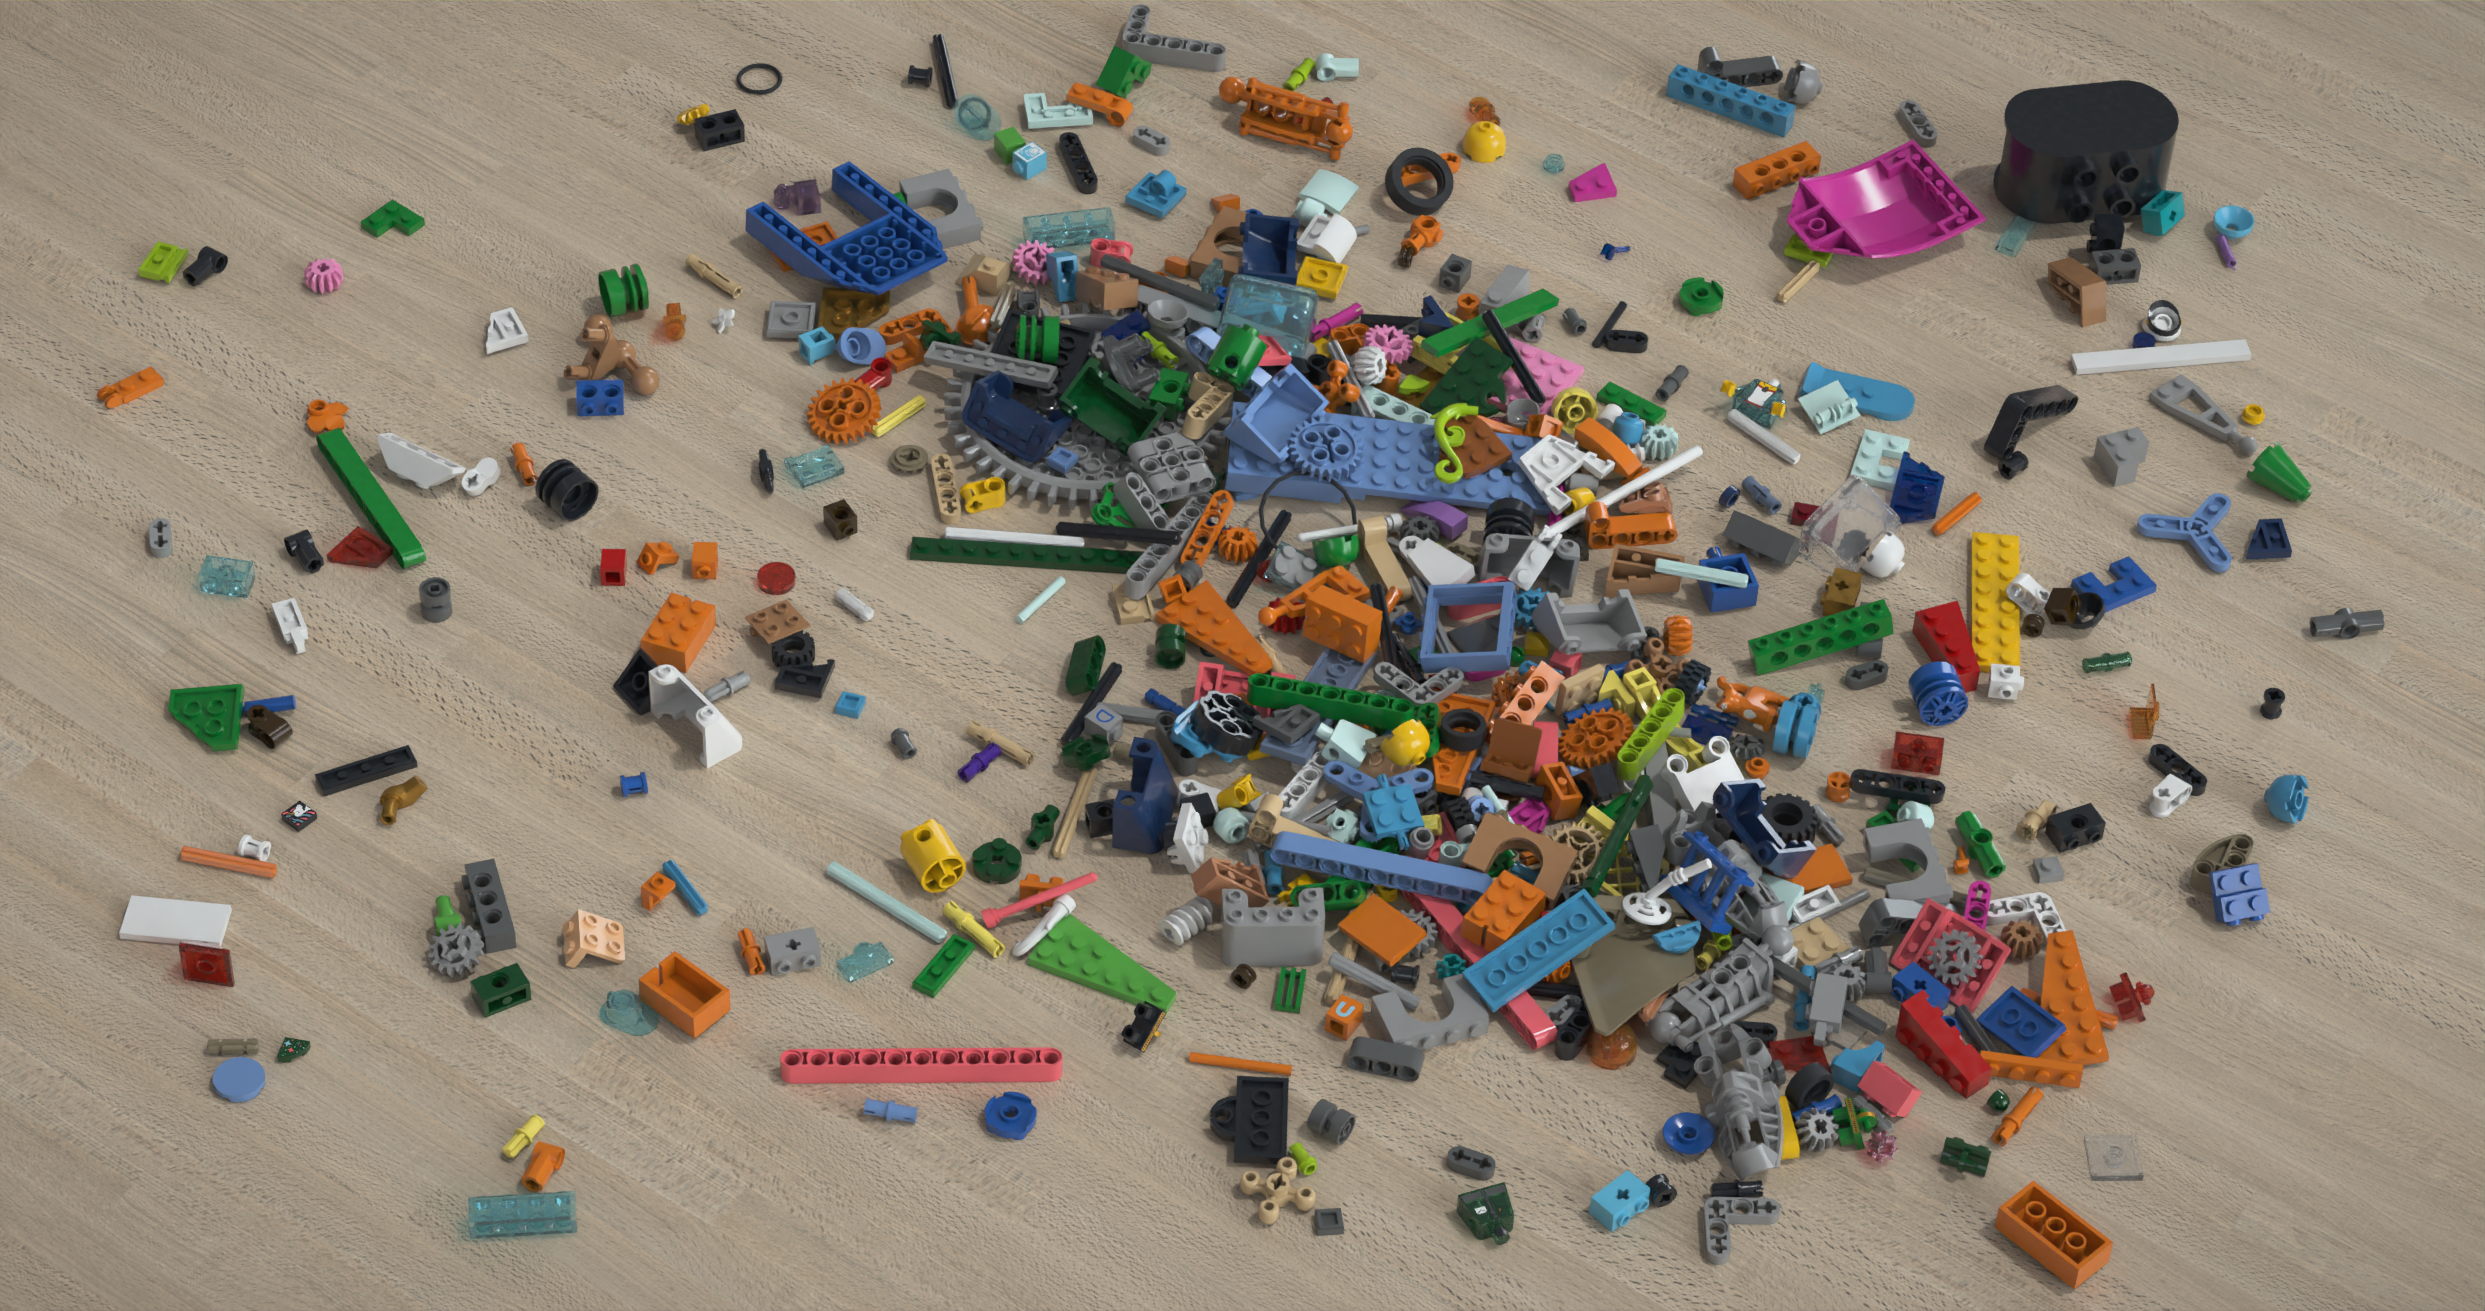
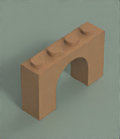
[1188,206,1250,291]
[1461,812,1578,910]

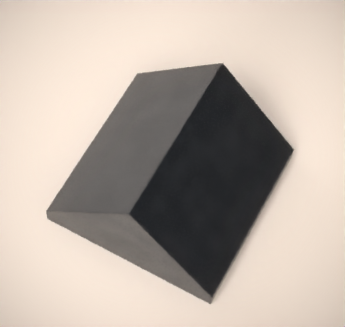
[613,648,658,715]

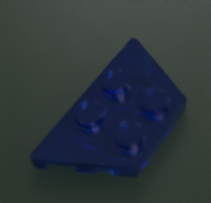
[1885,451,1945,526]

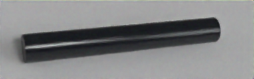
[1592,301,1627,348]

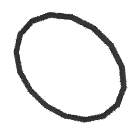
[1259,471,1357,564]

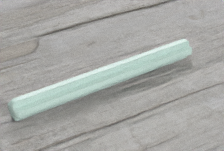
[827,861,947,943]

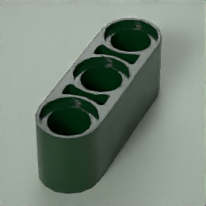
[1065,635,1106,696]

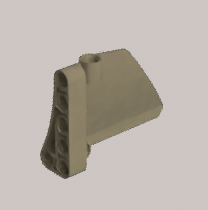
[1570,895,1696,1036]

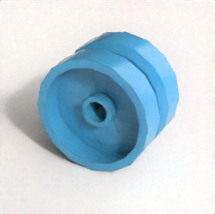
[1772,700,1818,759]

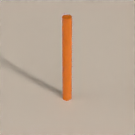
[1189,1052,1292,1076]

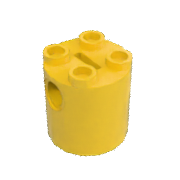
[900,819,966,893]

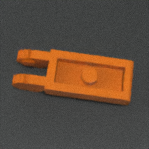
[96,366,164,409]

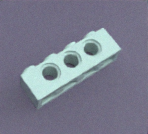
[1351,385,1436,425]

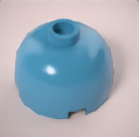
[2264,774,2309,824]

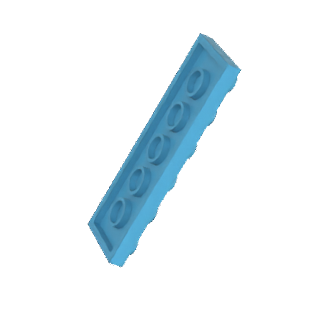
[1462,889,1615,1013]

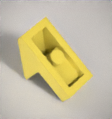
[1598,670,1636,719]

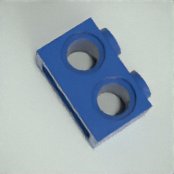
[576,379,624,416]

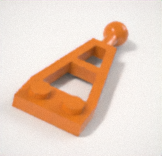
[1258,565,1371,626]

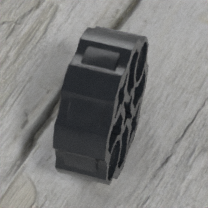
[1190,690,1264,756]

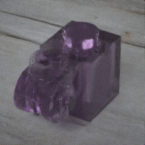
[774,179,821,216]

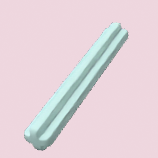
[1655,558,1749,588]

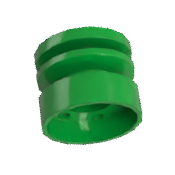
[598,263,649,318]
[1015,315,1060,364]

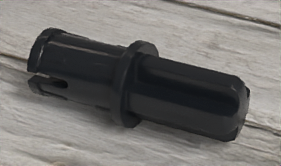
[1710,1179,1763,1197]

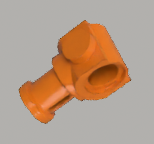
[1401,215,1444,256]

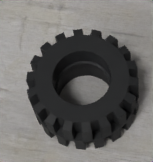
[1761,793,1818,845]

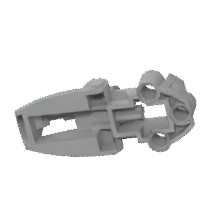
[1666,801,1789,940]
[1694,1022,1784,1181]

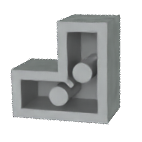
[2094,427,2149,487]

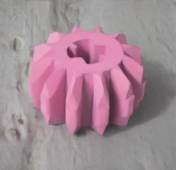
[304,258,343,294]

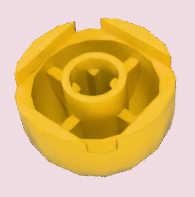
[1462,121,1506,163]
[1380,719,1430,766]

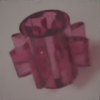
[1865,1129,1899,1163]

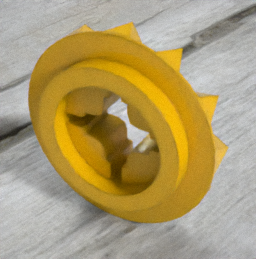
[677,104,711,125]

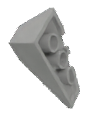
[1480,265,1529,335]

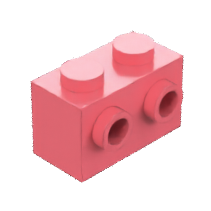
[1857,1061,1922,1118]

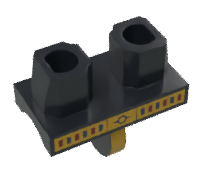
[1121,1001,1167,1053]

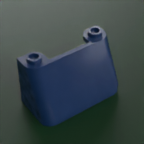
[1237,213,1299,306]
[962,370,1074,462]
[1713,778,1817,879]

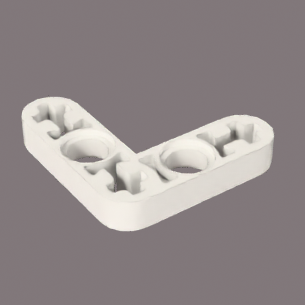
[1981,892,2066,947]

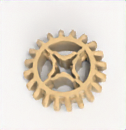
[1548,821,1606,885]

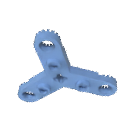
[1324,761,1434,843]

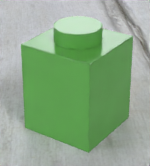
[994,127,1026,165]

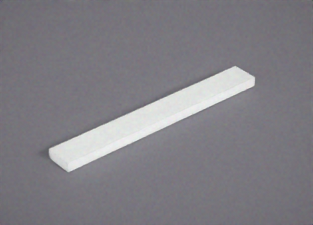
[2070,339,2252,375]

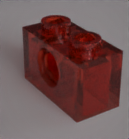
[1891,731,1944,775]

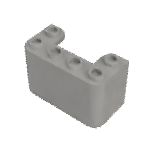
[1220,888,1325,967]

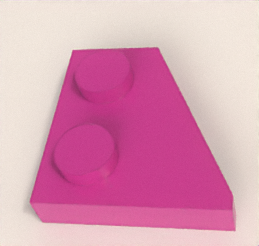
[1568,163,1617,202]

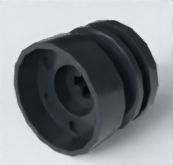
[535,459,599,522]
[1483,497,1535,545]

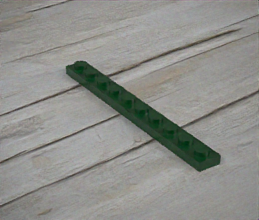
[910,537,1144,574]

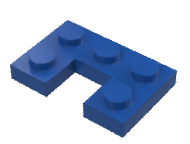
[2071,556,2157,613]

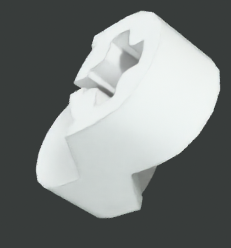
[462,457,501,496]

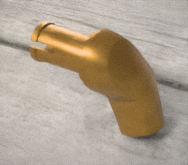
[379,775,428,825]

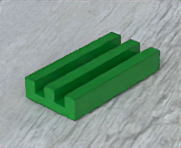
[1275,966,1307,1013]

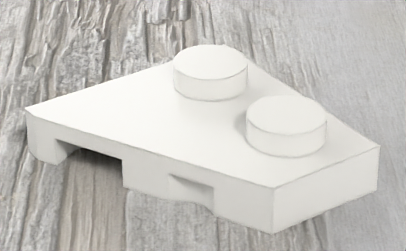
[486,307,529,354]

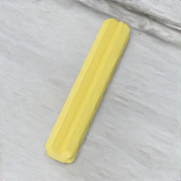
[871,395,926,437]

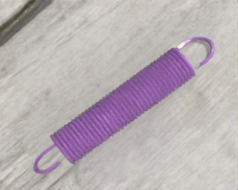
[2216,231,2236,271]

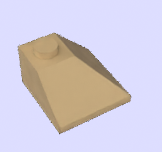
[956,253,1014,296]

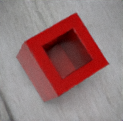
[600,549,627,586]

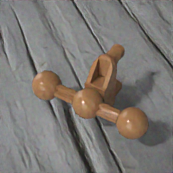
[563,314,660,395]

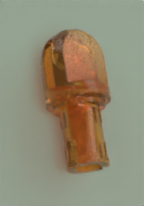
[1469,97,1501,126]

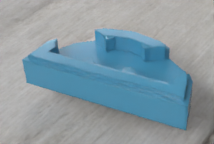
[1652,920,1701,954]

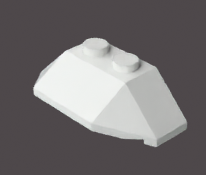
[376,433,466,488]

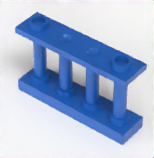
[1658,831,1755,935]

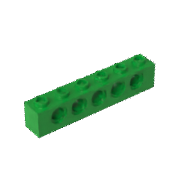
[1748,599,1894,676]

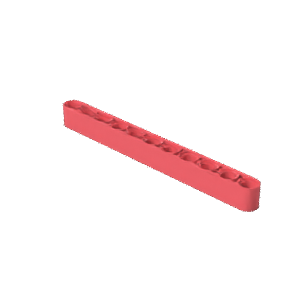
[1399,855,1558,1050]
[780,1047,1063,1084]

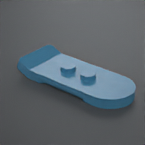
[1799,362,1915,421]

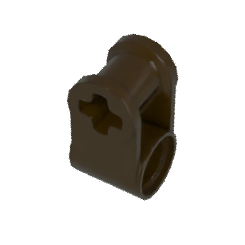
[247,705,293,749]

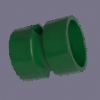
[1155,624,1186,669]

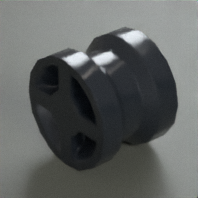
[1646,1174,1677,1207]

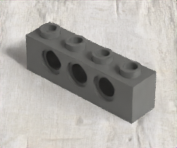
[461,859,516,954]

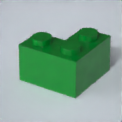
[1096,45,1152,99]

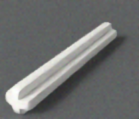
[1727,409,1801,465]

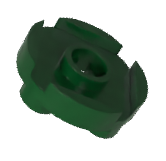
[1061,734,1111,771]
[972,838,1022,884]

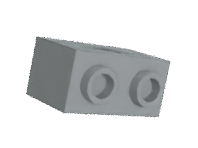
[764,927,821,975]

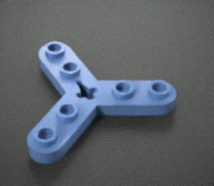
[2137,493,2232,572]

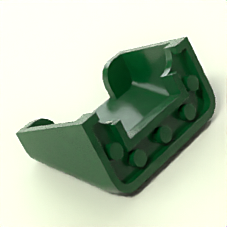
[1058,357,1167,456]

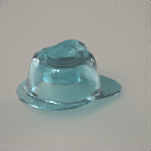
[954,94,1001,141]
[600,989,659,1036]

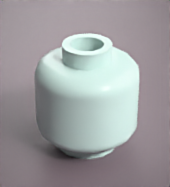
[1293,197,1327,228]
[1897,801,1934,829]
[1213,807,1250,844]

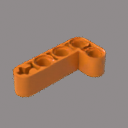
[1329,323,1400,396]
[1584,501,1678,549]

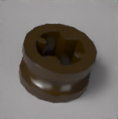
[1398,246,1414,268]
[2022,614,2045,637]
[1231,963,1257,989]

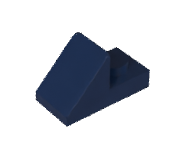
[1418,295,1454,337]

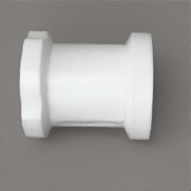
[238,834,271,861]

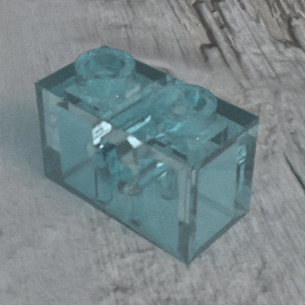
[199,555,255,598]

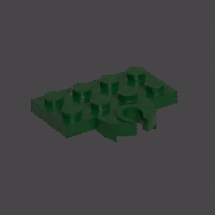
[1420,336,1513,418]

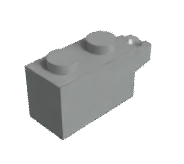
[1805,973,1848,1047]

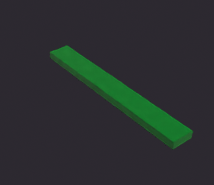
[1421,289,1559,358]

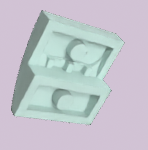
[1298,169,1359,215]
[1742,872,1804,921]

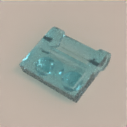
[1199,257,1225,296]
[784,444,844,488]

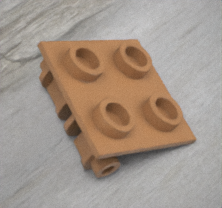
[745,599,810,644]

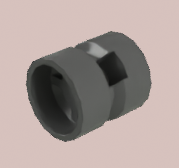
[419,577,453,623]
[1307,1099,1356,1145]

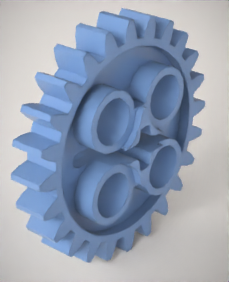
[1288,416,1364,482]

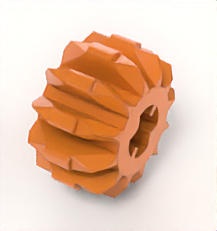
[1217,525,1258,564]
[1662,615,1693,656]

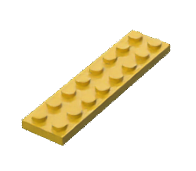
[1971,532,2020,673]

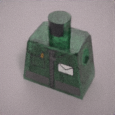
[1456,1182,1514,1245]

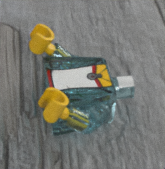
[1719,379,1788,430]

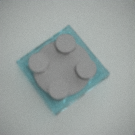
[1263,541,1322,592]

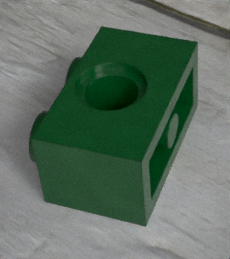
[470,963,532,1018]

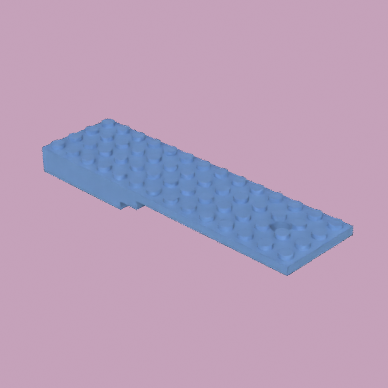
[1225,402,1552,516]

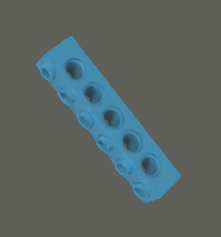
[1666,64,1796,137]

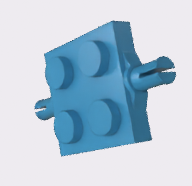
[1362,774,1424,850]

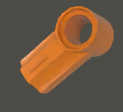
[521,1141,565,1193]

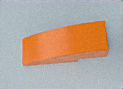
[1574,417,1643,479]

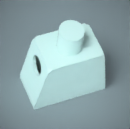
[1314,719,1377,769]

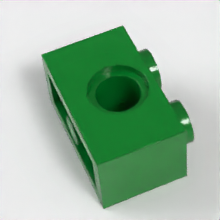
[1149,368,1191,420]

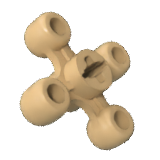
[1240,1157,1316,1224]

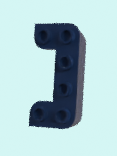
[1112,737,1179,854]

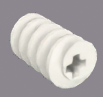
[1158,895,1213,946]

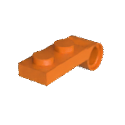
[1066,82,1133,127]

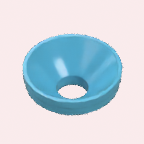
[2214,205,2255,239]

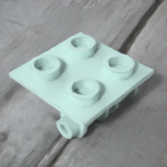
[1798,380,1860,435]

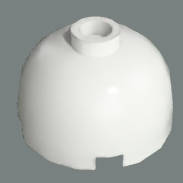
[1860,531,1905,578]

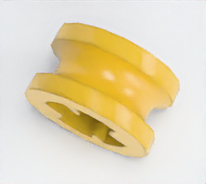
[1376,885,1399,902]

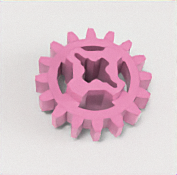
[1011,240,1054,285]
[1363,324,1413,364]

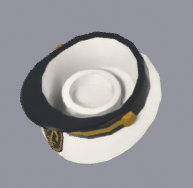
[2142,300,2182,341]

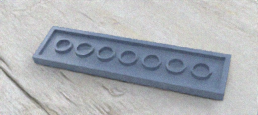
[1260,647,1378,766]

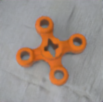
[1313,359,1360,414]

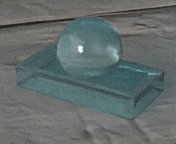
[837,941,894,983]

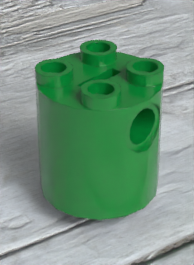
[1205,324,1268,391]

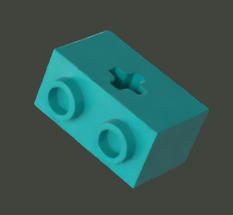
[2141,190,2185,236]

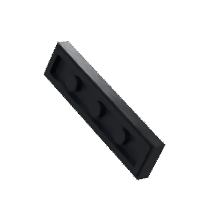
[315,745,418,797]

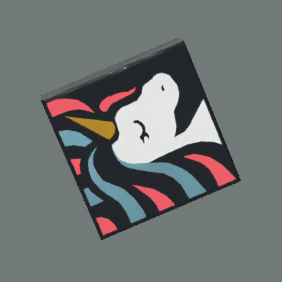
[281,800,317,832]

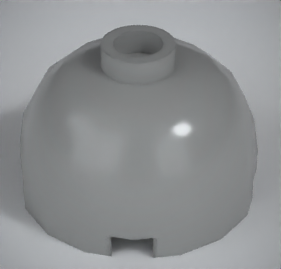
[1784,60,1823,104]

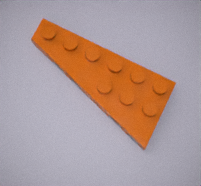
[1155,580,1273,675]
[1428,688,1496,796]
[2037,930,2109,1065]

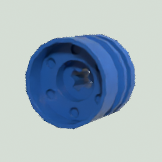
[1908,661,1968,726]

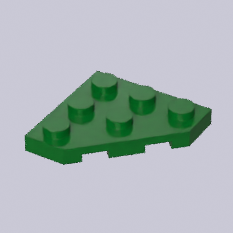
[168,684,245,751]

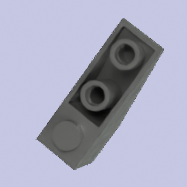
[1625,824,1665,893]

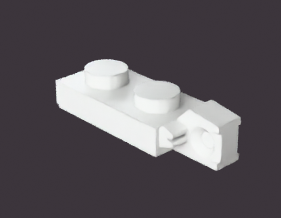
[271,598,308,654]

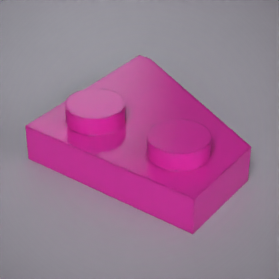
[1508,799,1551,834]

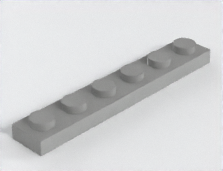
[924,341,1058,389]

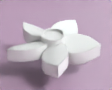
[711,308,735,333]

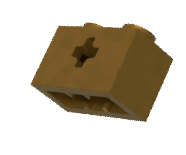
[1820,567,1863,616]

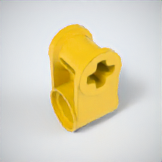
[959,477,1006,514]
[1217,773,1262,810]

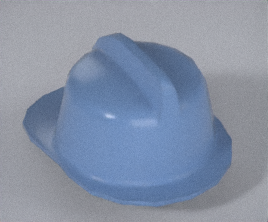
[834,327,886,365]

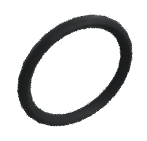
[737,63,782,95]

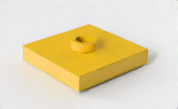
[1295,256,1348,299]

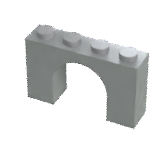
[899,169,983,249]
[1863,818,1953,904]
[1371,974,1489,1050]

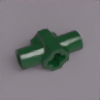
[1025,805,1060,850]

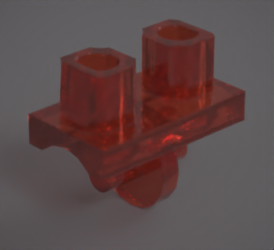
[2109,972,2155,1023]

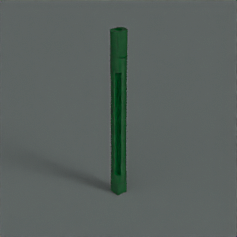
[1581,775,1654,897]

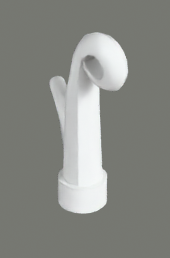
[1012,894,1076,956]

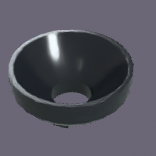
[2068,592,2105,630]

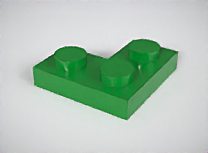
[361,199,425,238]

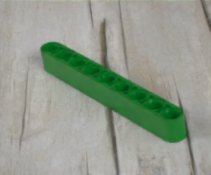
[316,427,426,569]

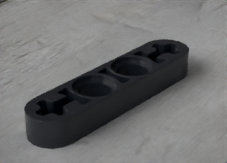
[1059,132,1098,194]
[1849,769,1946,804]

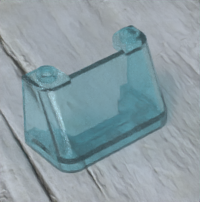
[1216,274,1319,358]

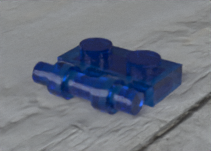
[1681,703,1739,749]

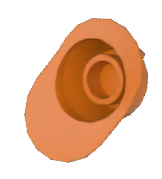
[955,304,999,345]

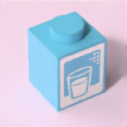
[1012,142,1047,180]

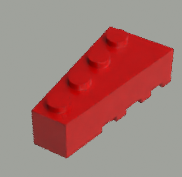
[1912,600,1980,693]
[1895,990,1992,1099]

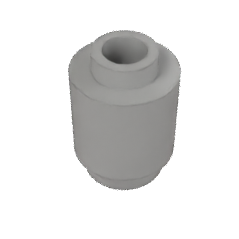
[1565,473,1599,496]
[1405,827,1434,860]

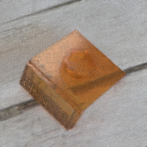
[2129,683,2159,739]

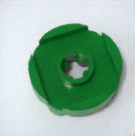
[1679,277,1724,316]

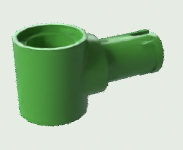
[434,895,462,937]

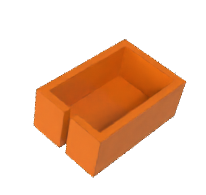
[1303,584,1383,663]
[641,592,716,673]
[1461,870,1547,952]
[638,951,731,1039]

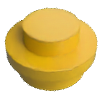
[2241,404,2265,425]

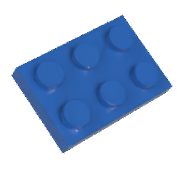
[1976,986,2066,1058]

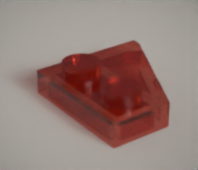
[326,526,393,568]
[1768,1036,1832,1074]

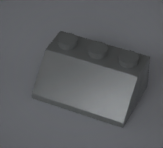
[1722,510,1808,567]

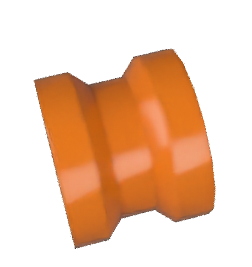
[1456,293,1480,320]
[1825,771,1850,802]

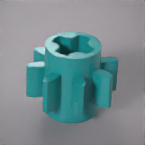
[1436,954,1467,981]

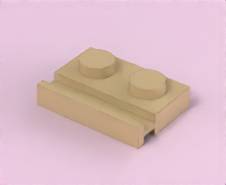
[1112,584,1155,625]

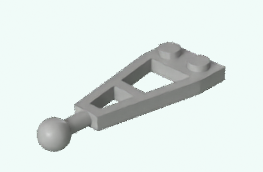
[2149,374,2258,454]

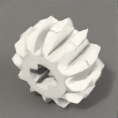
[1353,346,1387,385]

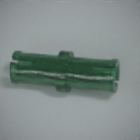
[2082,651,2132,673]

